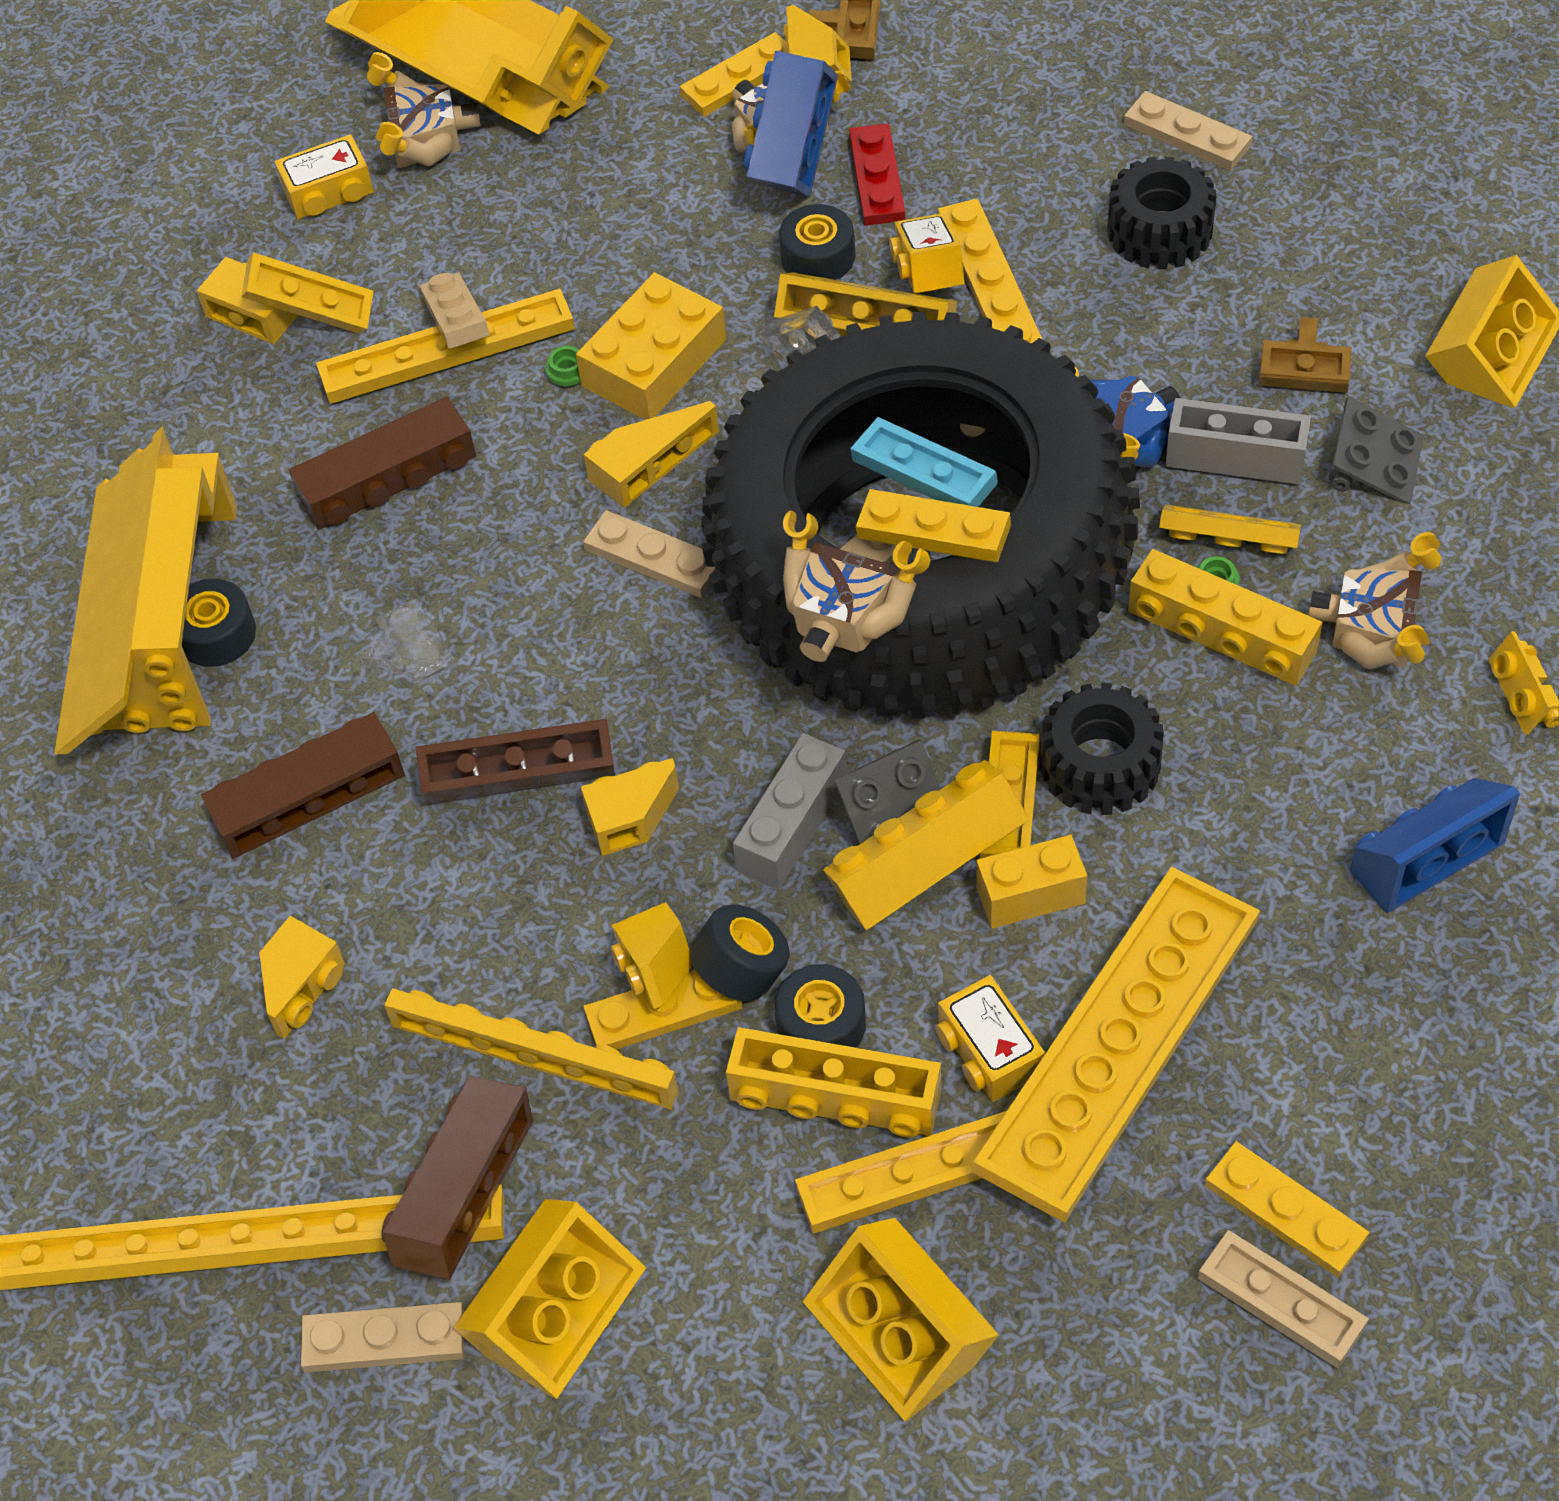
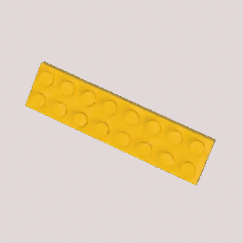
[972,866,1260,1223]

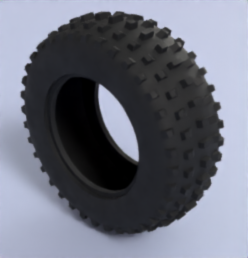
[701,312,1140,719]

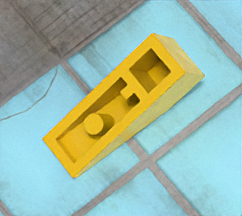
[583,401,719,508]

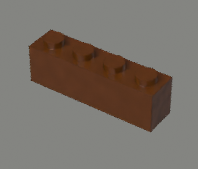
[288,396,476,530]
[200,712,405,859]
[415,719,615,805]
[381,1076,533,1280]

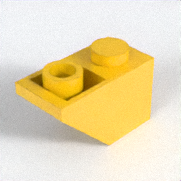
[784,5,852,83]
[581,758,679,856]
[610,902,693,1009]
[259,916,345,1039]

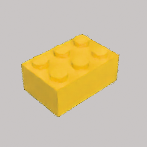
[576,272,727,420]

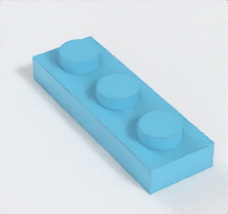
[850,417,998,507]

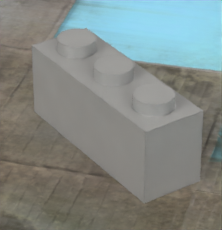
[1166,398,1311,485]
[733,733,847,890]

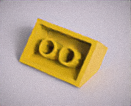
[1425,255,1559,408]
[453,1199,647,1399]
[802,1218,999,1422]

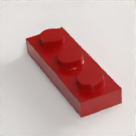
[849,123,905,226]

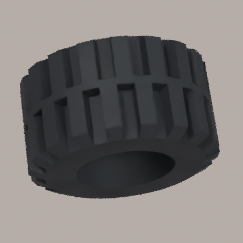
[1107,156,1217,269]
[1040,683,1164,815]

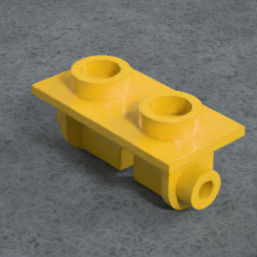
[1488,631,1559,735]

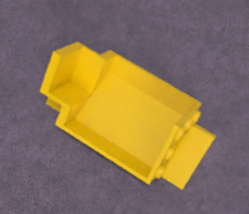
[325,0,614,135]
[54,426,237,754]

